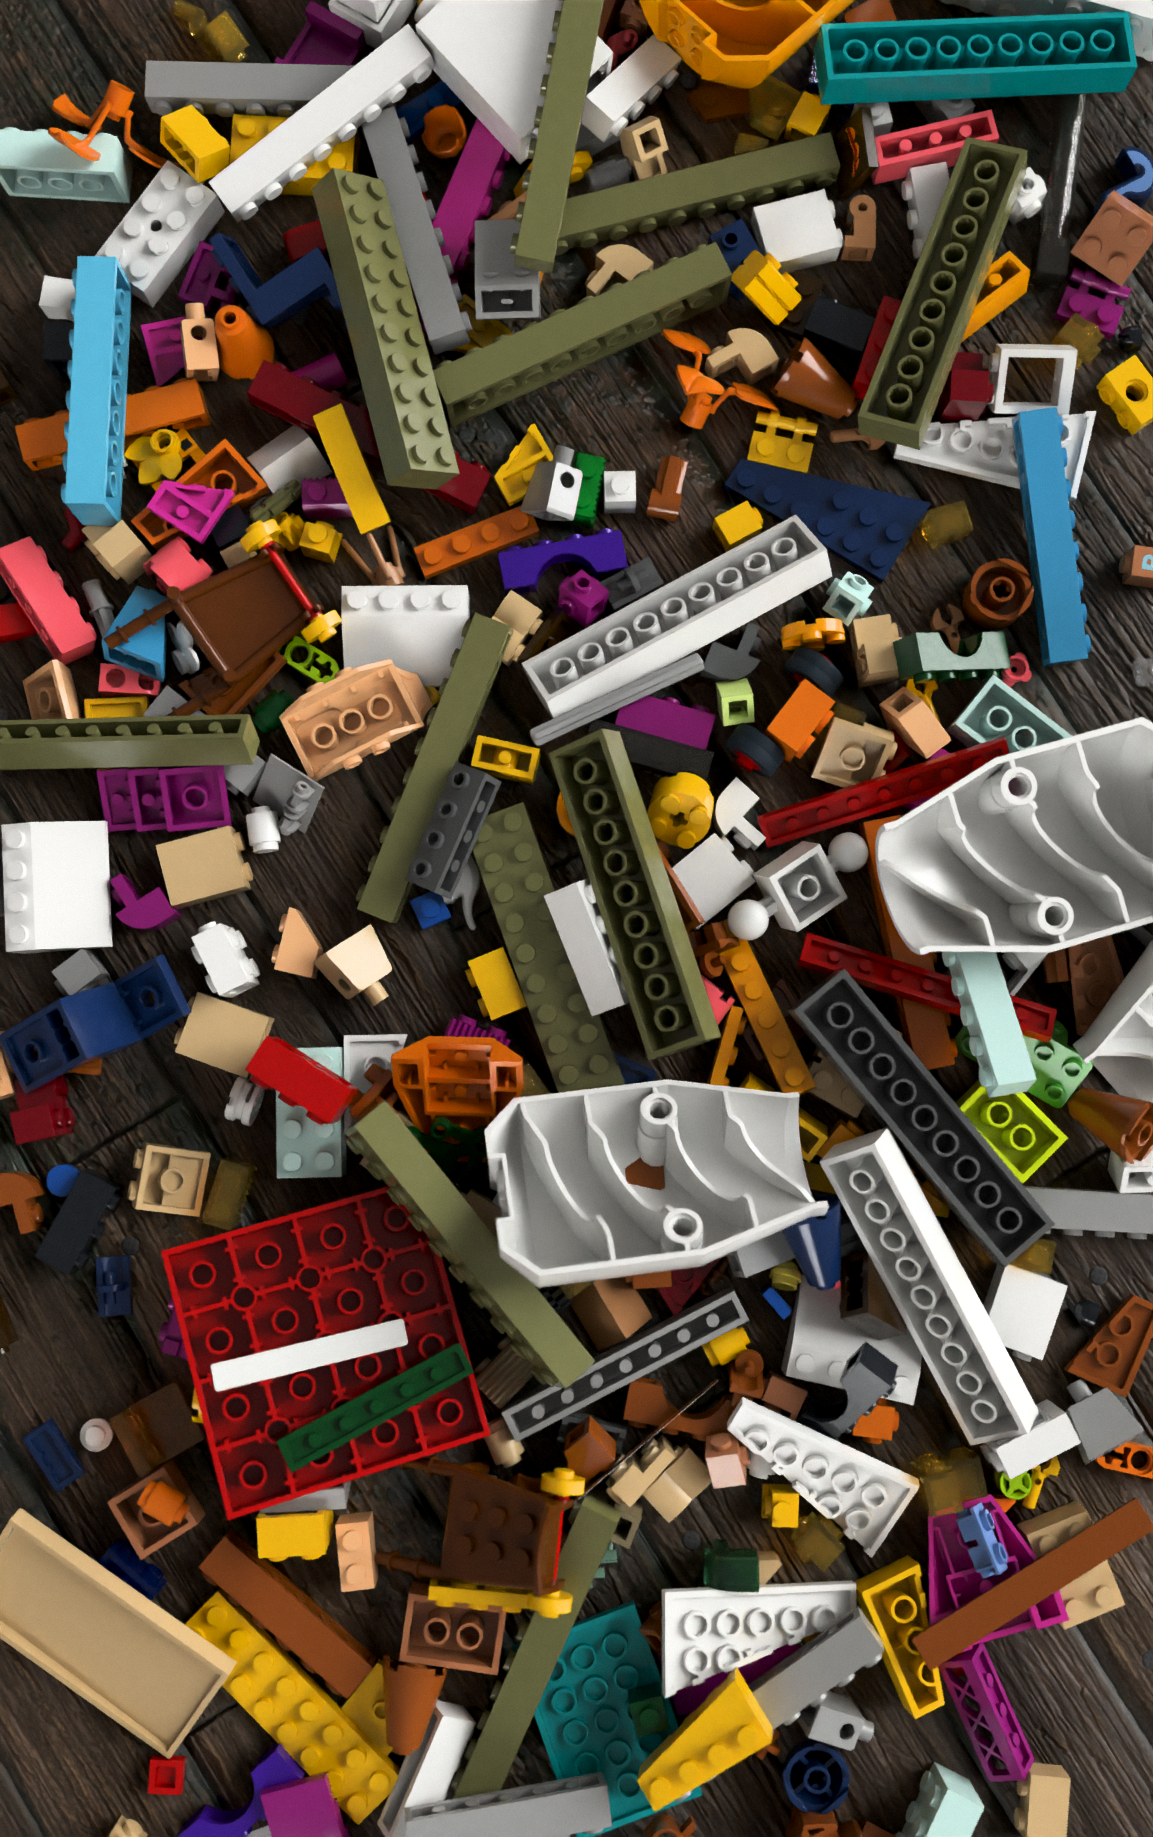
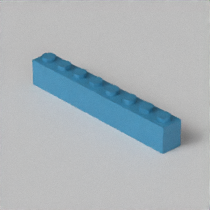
[1012,407,1091,667]

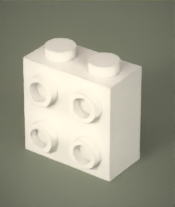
[191,921,261,998]

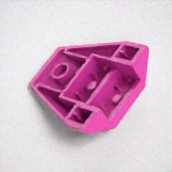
[928,1494,1069,1653]

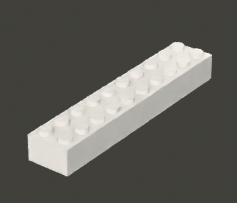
[522,515,832,719]
[820,1127,1039,1446]

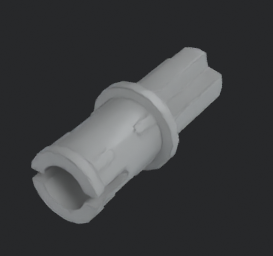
[82,579,115,639]

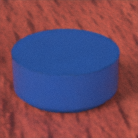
[46,1164,80,1197]

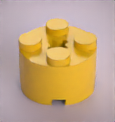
[647,772,715,849]

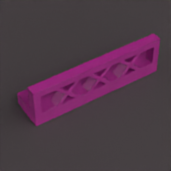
[938,1643,1035,1782]

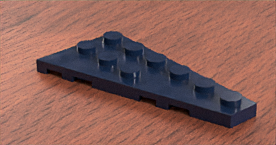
[724,459,931,583]

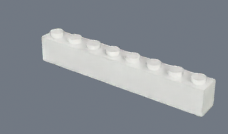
[208,24,434,222]

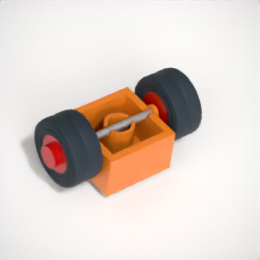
[725,646,843,778]

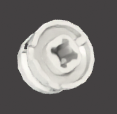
[224,1076,265,1127]

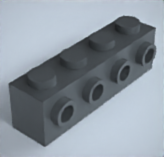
[405,762,501,899]

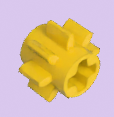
[272,512,305,551]

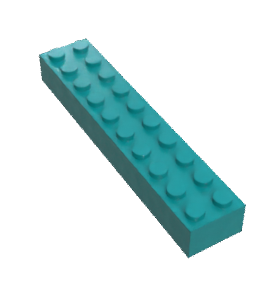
[814,12,1138,105]

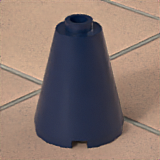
[782,1194,841,1291]

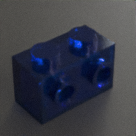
[97,1538,167,1601]

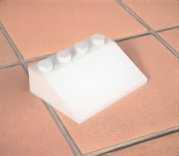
[341,585,470,687]
[1,821,113,954]
[781,1275,922,1405]

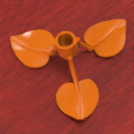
[48,80,182,169]
[661,329,779,429]

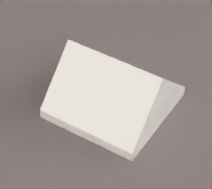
[247,425,333,503]

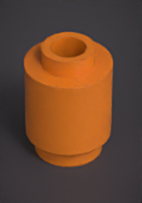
[137,1480,190,1527]

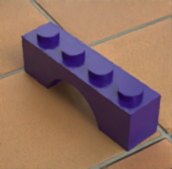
[498,528,628,596]
[176,1742,306,1837]

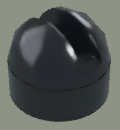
[1117,325,1142,352]
[1073,1300,1100,1328]

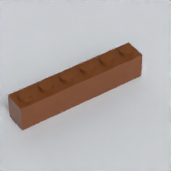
[199,1528,377,1699]

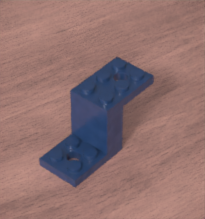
[209,233,348,330]
[0,954,191,1094]

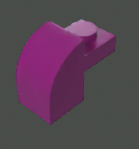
[109,874,182,931]

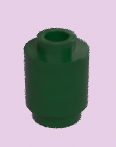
[250,689,295,735]

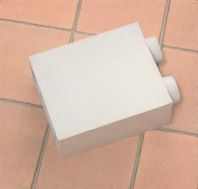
[414,0,613,165]

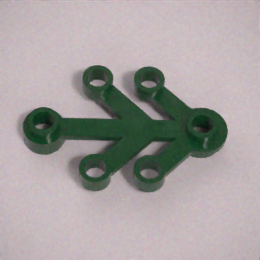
[407,1117,487,1190]

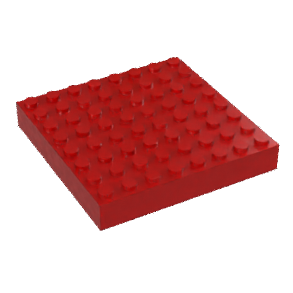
[161,1186,491,1520]

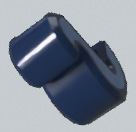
[1093,146,1153,216]

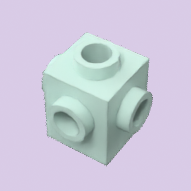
[822,571,874,626]

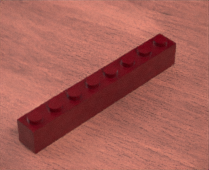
[247,360,491,515]

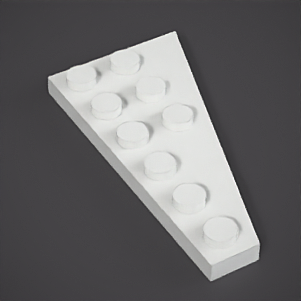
[893,410,1097,502]
[662,1580,857,1698]

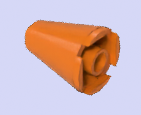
[214,305,275,380]

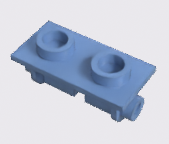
[956,1502,1008,1579]

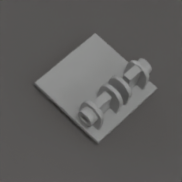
[253,753,325,836]

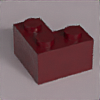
[937,352,994,424]
[9,1076,75,1145]

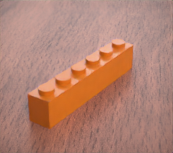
[15,378,211,472]

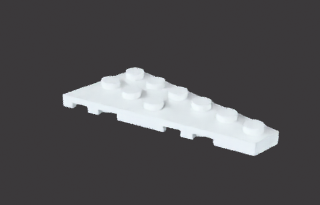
[727,1397,920,1558]

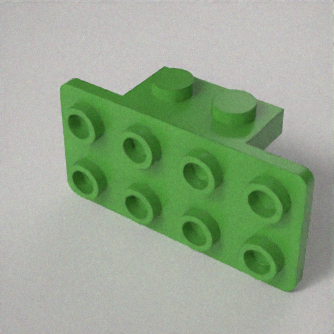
[953,1020,1093,1108]

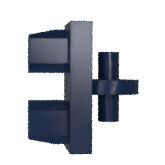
[96,1255,133,1317]

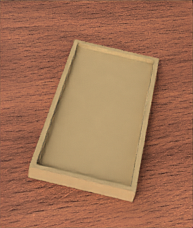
[0,1508,237,1760]

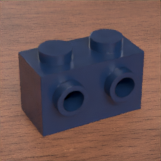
[708,218,764,301]

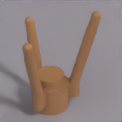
[340,525,406,586]

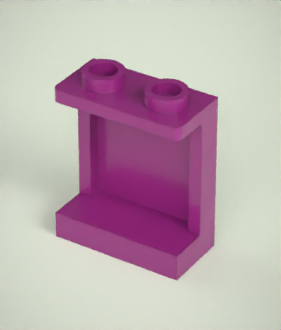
[273,0,367,66]

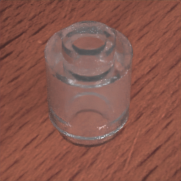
[585,153,632,192]

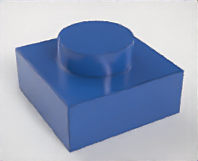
[410,891,452,930]

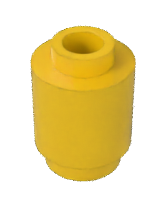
[702,1325,751,1367]

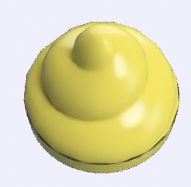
[769,1259,802,1291]

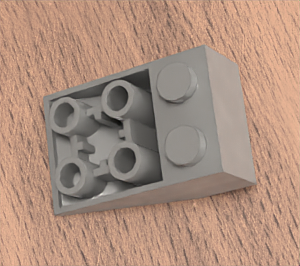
[475,219,541,321]

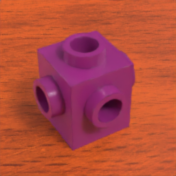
[558,569,609,627]

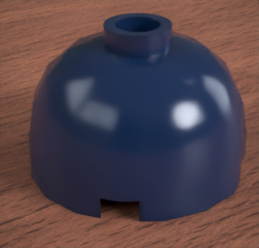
[782,1739,850,1814]

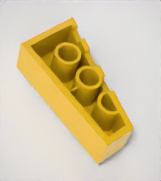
[854,1555,945,1719]
[637,1666,773,1812]

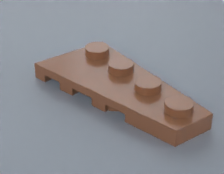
[1068,935,1125,1036]

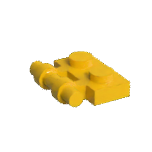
[747,410,818,474]

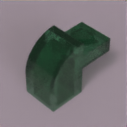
[703,1539,759,1592]

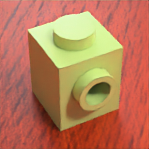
[716,678,755,726]

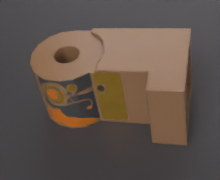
[840,195,876,261]

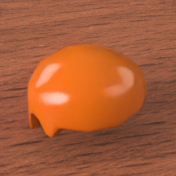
[421,104,468,159]

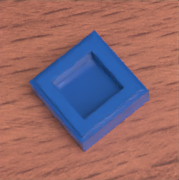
[759,1284,792,1320]

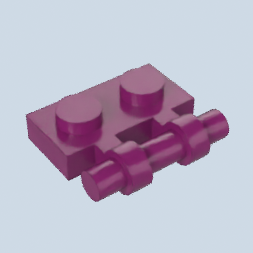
[178,241,250,312]
[1053,267,1132,340]

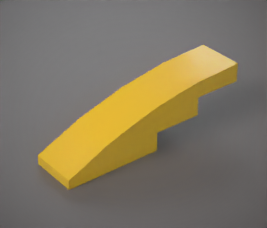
[313,403,391,535]

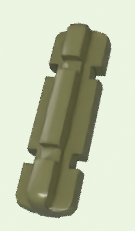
[250,479,302,523]

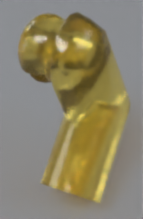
[173,0,209,39]

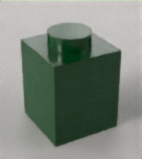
[628,1682,670,1738]

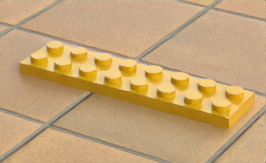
[184,1587,400,1825]

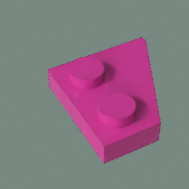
[141,316,203,386]
[146,480,236,545]

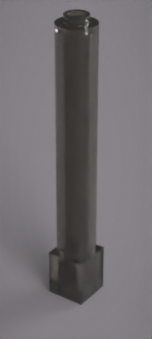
[1028,93,1088,289]

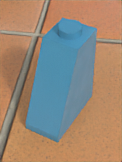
[101,585,168,682]

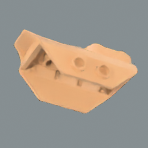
[279,659,433,781]

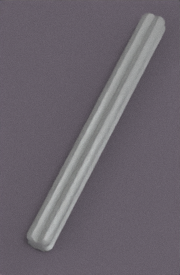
[530,653,704,746]

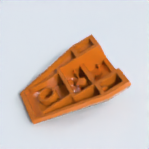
[391,1036,524,1163]

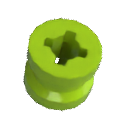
[994,1470,1032,1500]

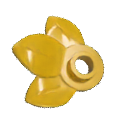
[124,429,182,485]

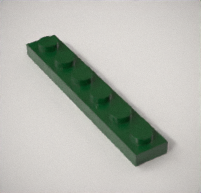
[276,1342,474,1473]

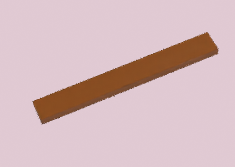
[911,1498,1153,1671]

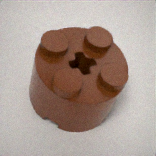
[962,558,1034,630]

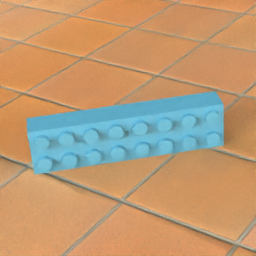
[61,256,132,526]

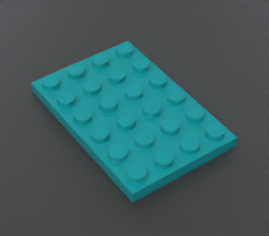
[511,1600,703,1837]

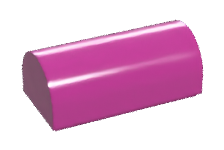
[291,352,348,392]

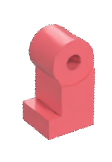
[98,663,160,699]

